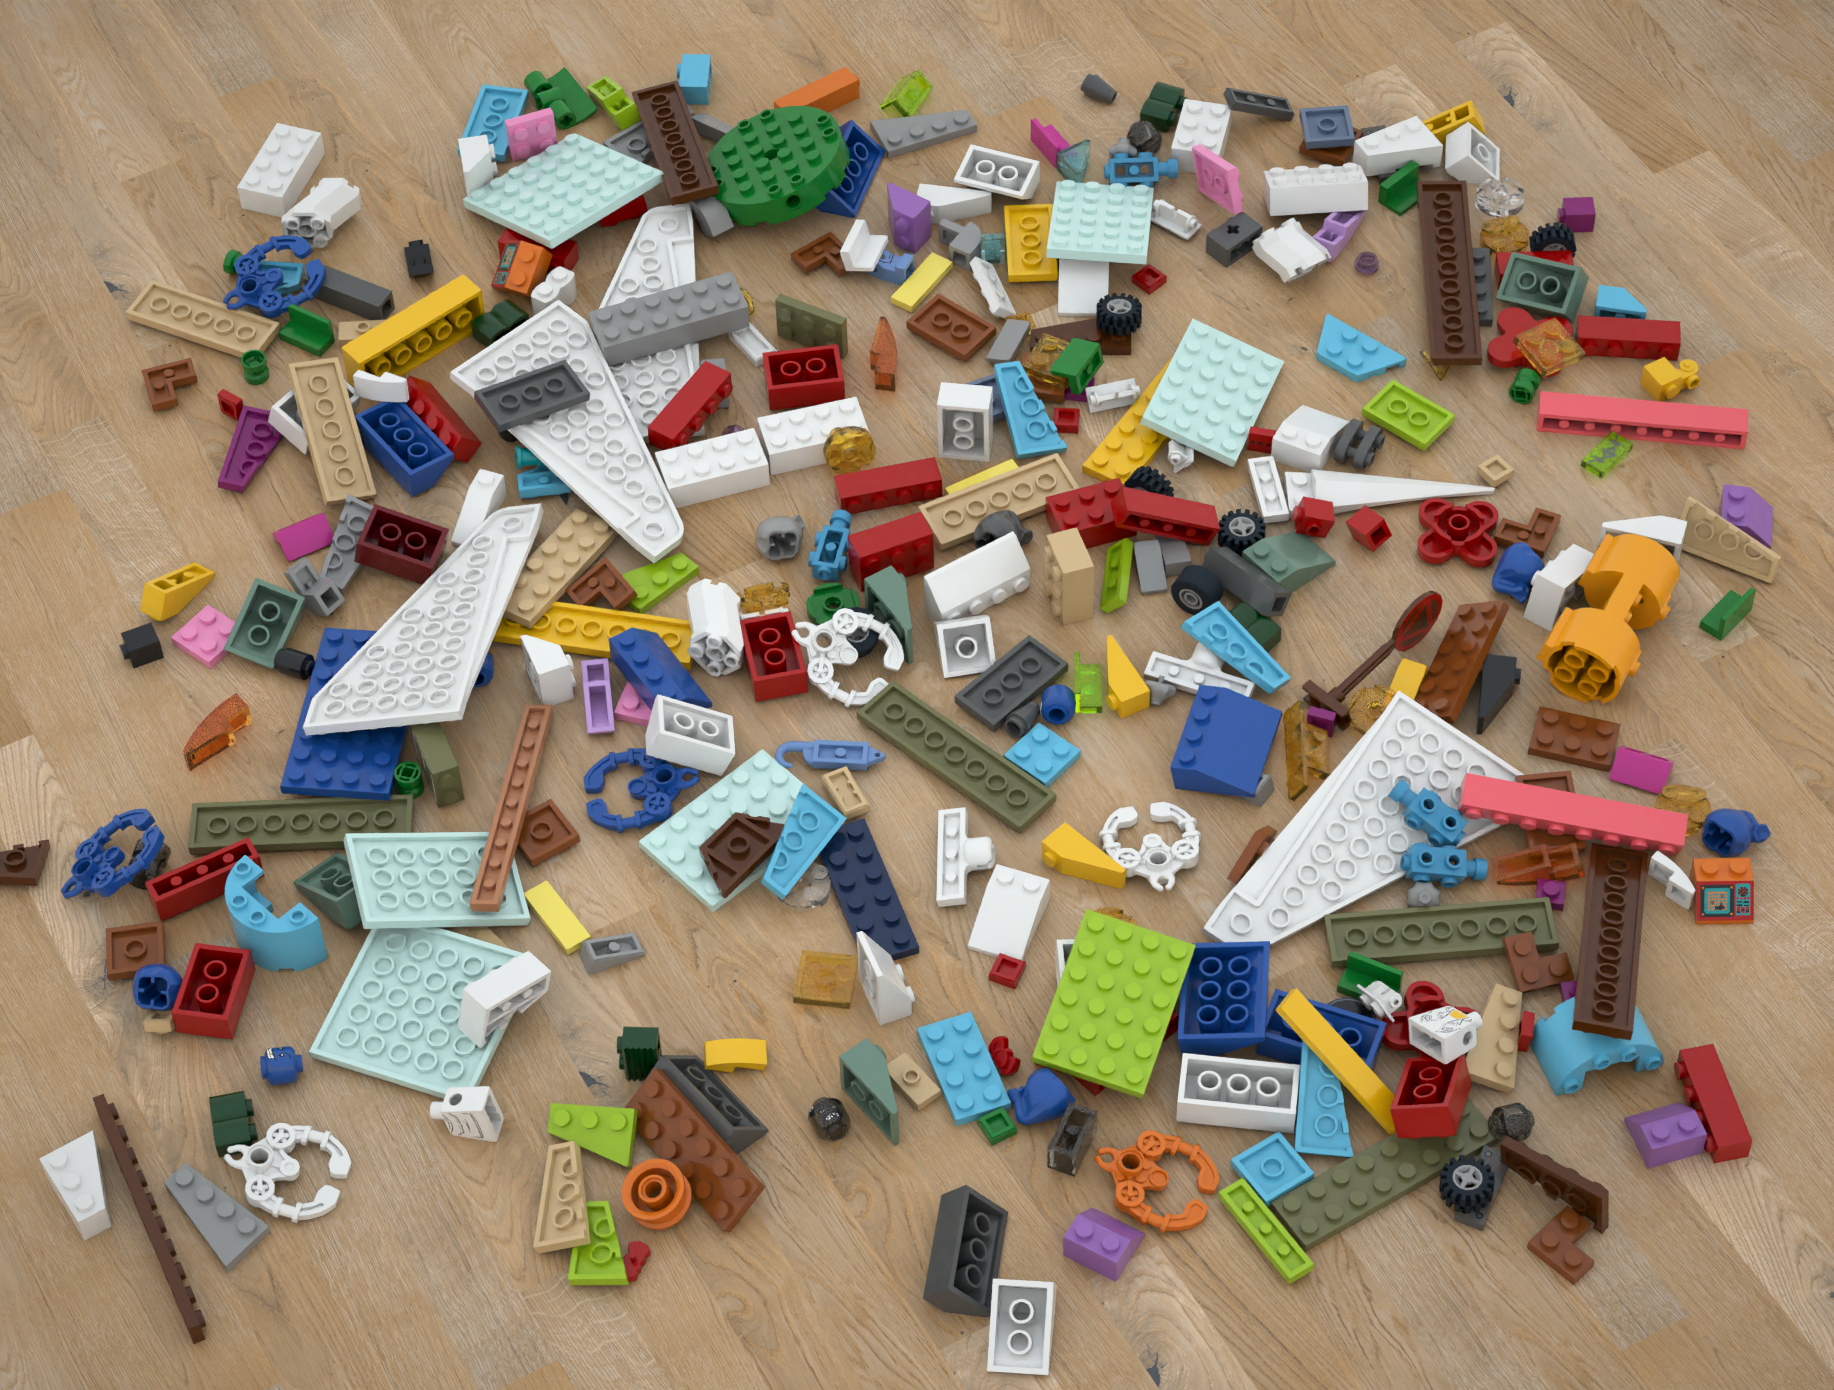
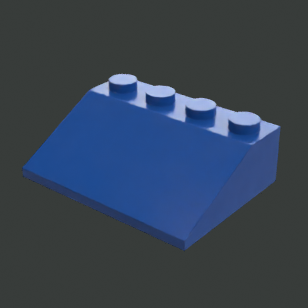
[1170,685,1283,798]
[1177,941,1270,1056]

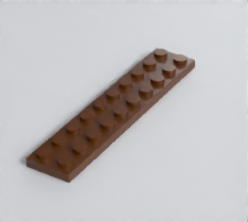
[1416,181,1482,365]
[1572,843,1648,1040]

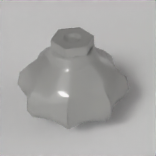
[1108,138,1137,159]
[1144,675,1176,705]
[1407,881,1440,908]

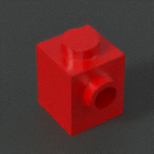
[1292,496,1335,538]
[1346,505,1392,552]

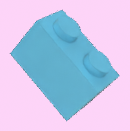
[675,54,712,105]

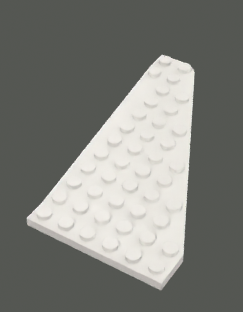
[599,203,705,443]
[450,300,684,563]
[303,503,544,736]
[1201,690,1524,947]

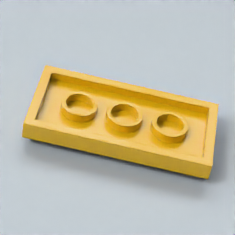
[1004,204,1058,282]

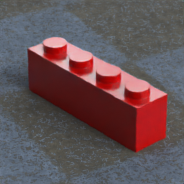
[1576,315,1681,361]
[647,361,733,450]
[404,376,482,463]
[834,457,943,514]
[1110,486,1220,546]
[145,837,265,921]
[1674,1044,1752,1163]

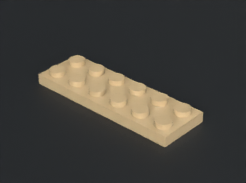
[126,280,281,358]
[287,357,377,506]
[918,453,1079,551]
[503,508,620,629]

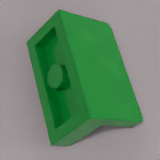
[1378,160,1421,216]
[279,304,335,357]
[1050,338,1104,395]
[1699,587,1756,641]
[1337,952,1403,1001]

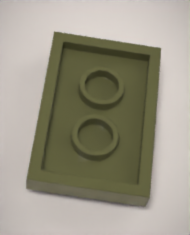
[775,294,848,360]

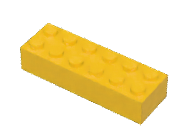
[341,274,485,388]

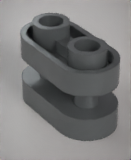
[1334,418,1385,470]

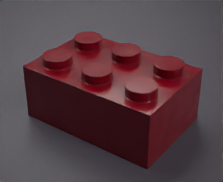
[354,504,449,585]

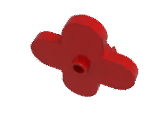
[1487,307,1573,377]
[1417,498,1499,567]
[1382,981,1480,1057]

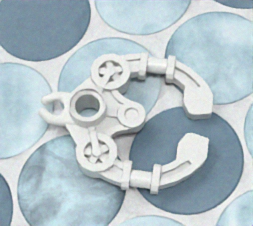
[792,608,904,708]
[1099,802,1201,892]
[224,1123,351,1223]

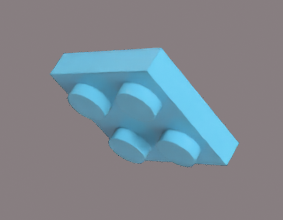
[1003,723,1081,788]
[1231,1131,1314,1207]

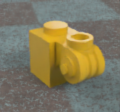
[1640,357,1701,402]

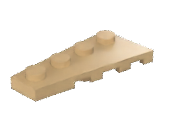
[1464,983,1522,1094]
[533,1141,591,1254]

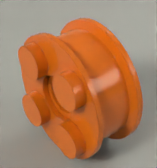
[621,1158,692,1230]

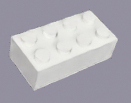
[237,123,325,217]
[1263,163,1368,216]
[757,397,870,475]
[655,428,770,508]
[1176,1053,1300,1134]

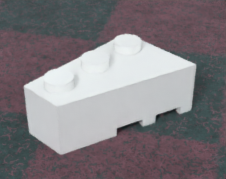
[1353,116,1443,177]
[1523,544,1594,632]
[457,951,551,1049]
[40,1131,112,1241]

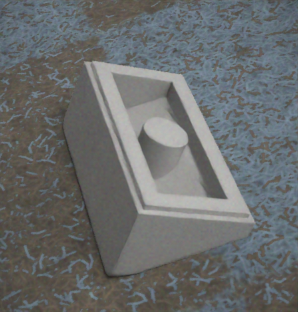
[692,113,734,142]
[986,319,1031,364]

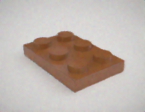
[906,293,996,362]
[1528,706,1621,772]
[1515,770,1586,857]

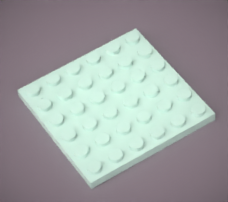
[462,133,664,249]
[309,927,524,1099]

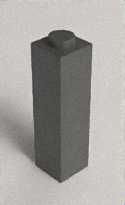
[303,265,395,320]
[1202,547,1292,617]

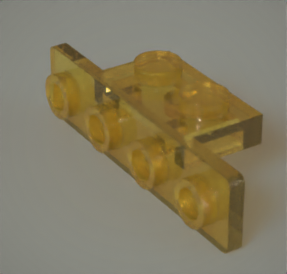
[1283,700,1330,801]

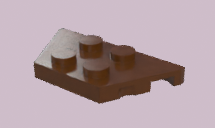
[699,812,785,899]

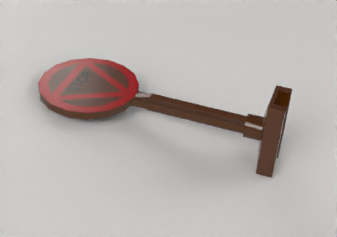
[1302,590,1443,731]

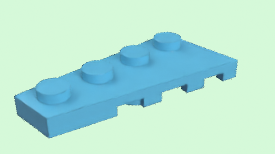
[993,361,1068,459]
[1180,601,1291,694]
[760,784,847,900]
[1294,1040,1353,1158]

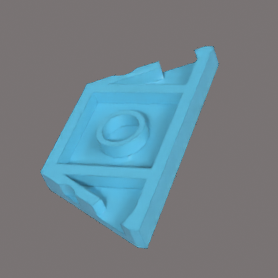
[1316,314,1407,383]

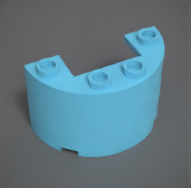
[225,855,328,972]
[1530,997,1664,1096]

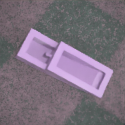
[1313,210,1366,263]
[581,658,615,735]

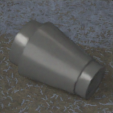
[1081,74,1118,104]
[1004,701,1041,738]

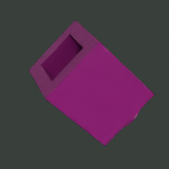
[1557,197,1596,233]

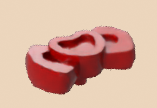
[989,1036,1021,1076]
[624,1241,651,1282]

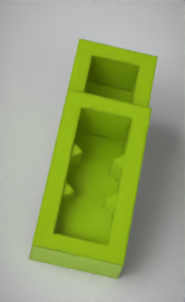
[586,75,641,131]

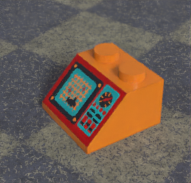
[491,240,553,299]
[1689,858,1754,924]

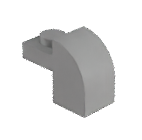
[690,195,734,237]
[939,218,982,272]
[284,557,346,616]

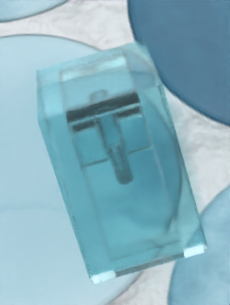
[1057,139,1090,183]
[980,233,1005,263]

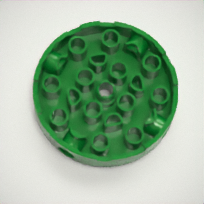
[707,106,850,226]

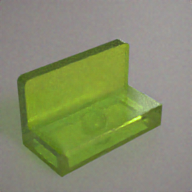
[879,69,933,117]
[1074,652,1102,713]

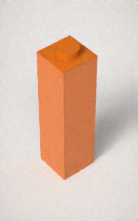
[774,67,860,113]

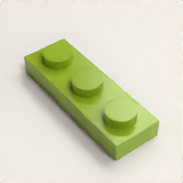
[1100,538,1133,614]

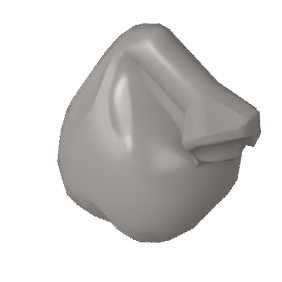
[756,515,804,561]

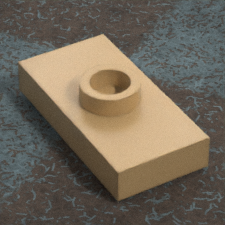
[338,319,388,346]
[821,766,870,821]
[887,1052,941,1111]

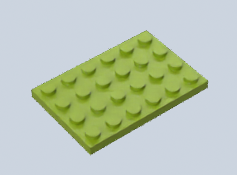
[1031,909,1196,1099]

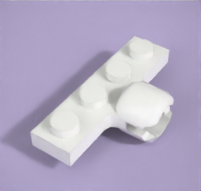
[1144,642,1255,698]
[936,807,995,907]

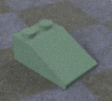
[1496,252,1589,324]
[1242,531,1336,593]
[864,565,913,664]
[223,578,307,670]
[293,852,362,929]
[839,1038,899,1146]

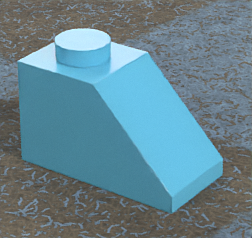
[1594,285,1647,319]

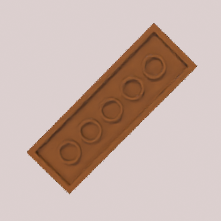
[1414,600,1509,724]
[625,1068,765,1232]

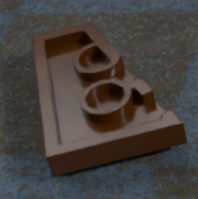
[0,839,50,886]

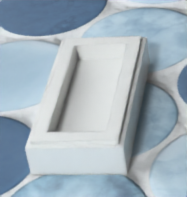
[728,322,777,367]

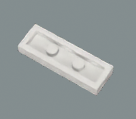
[969,256,1017,320]
[1247,456,1289,523]

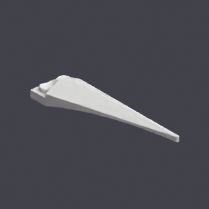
[1283,469,1495,518]

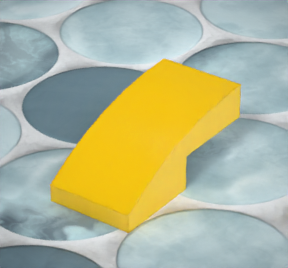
[704,1038,767,1073]

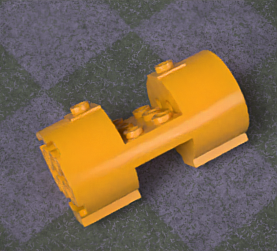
[1536,533,1680,704]

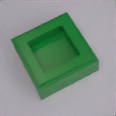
[977,1107,1017,1146]

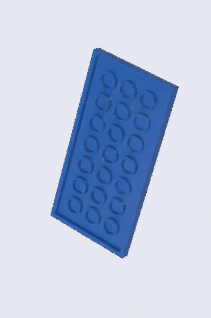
[280,628,409,801]

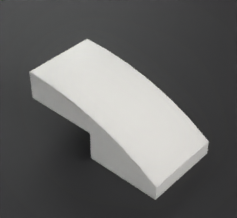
[353,370,409,402]
[1648,850,1695,910]

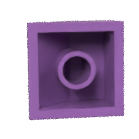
[887,182,931,254]
[1719,484,1773,550]
[1624,1102,1707,1169]
[1063,1208,1145,1282]

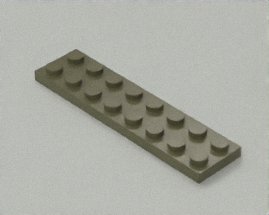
[856,681,1056,834]
[188,794,414,854]
[1323,897,1559,968]
[1271,1098,1500,1252]

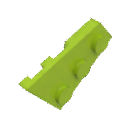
[621,553,699,614]
[547,1103,638,1169]
[568,1201,629,1286]

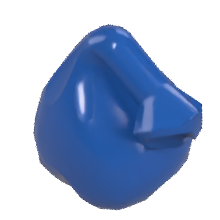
[1492,542,1544,604]
[1702,808,1771,857]
[133,964,183,1011]
[1007,1068,1076,1125]

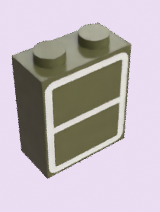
[411,722,464,808]

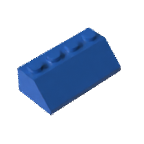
[816,120,885,218]
[355,402,454,497]
[609,627,712,711]
[1256,989,1387,1071]

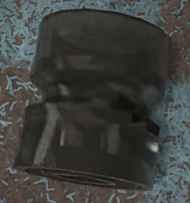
[128,838,171,890]

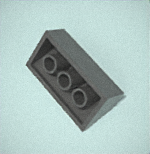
[645,1055,769,1155]
[923,1185,1008,1317]

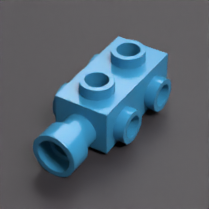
[1104,152,1178,187]
[808,510,852,582]
[1388,779,1468,847]
[1400,843,1488,888]

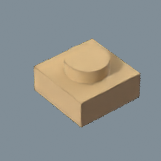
[1477,454,1514,487]
[143,1008,175,1034]

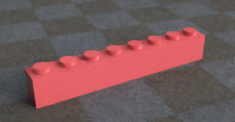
[1537,391,1748,449]
[1458,773,1688,856]

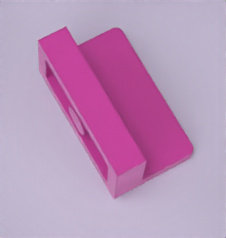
[1031,118,1077,168]
[272,513,334,561]
[1609,745,1675,795]

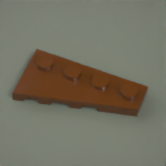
[1030,318,1131,355]
[1500,1136,1609,1234]

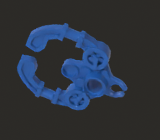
[223,236,326,318]
[584,748,699,833]
[61,809,165,899]

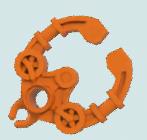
[1094,1130,1220,1233]

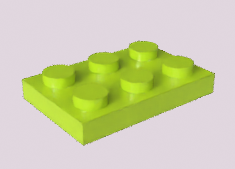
[1362,379,1455,451]

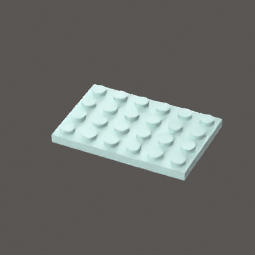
[1046,180,1154,264]
[1140,319,1284,467]
[639,749,805,912]
[343,832,531,929]

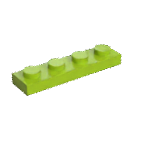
[1218,1178,1314,1285]

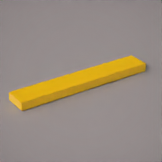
[1276,988,1396,1135]

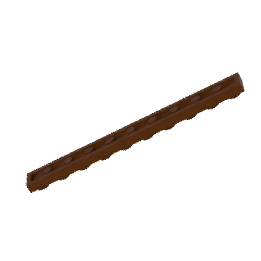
[93,1094,207,1344]

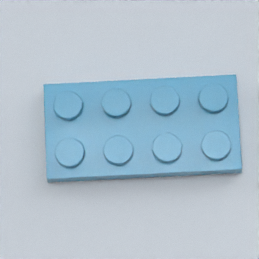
[457,84,529,162]
[917,1012,1011,1126]

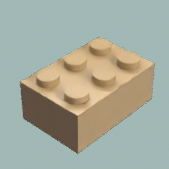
[1043,527,1094,625]

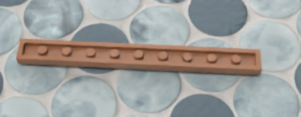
[469,705,553,912]

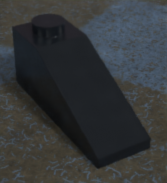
[1476,654,1521,734]

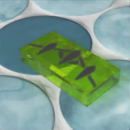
[1581,431,1633,479]

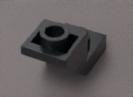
[404,239,434,277]

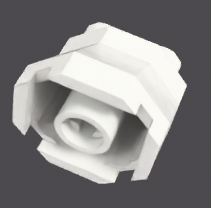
[281,178,362,248]
[1252,218,1331,283]
[687,578,744,677]

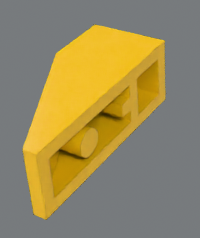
[1422,100,1486,146]
[140,562,215,622]
[1106,634,1150,719]
[1042,822,1126,889]

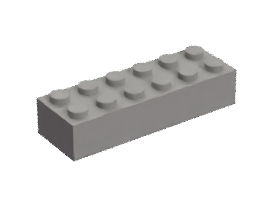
[588,271,750,367]

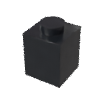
[119,623,164,668]

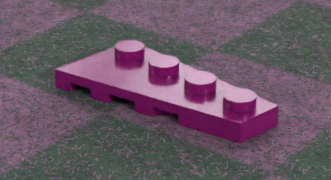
[218,405,283,493]

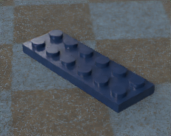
[818,818,919,961]

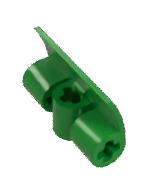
[524,67,597,130]

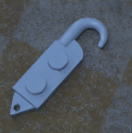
[775,740,885,771]

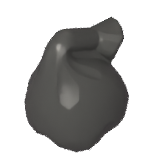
[973,510,1033,549]

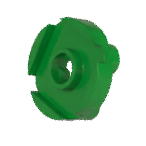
[806,583,860,626]

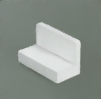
[840,219,889,272]

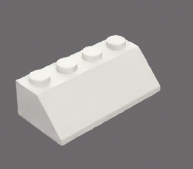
[924,531,1031,622]

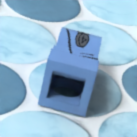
[867,249,915,286]

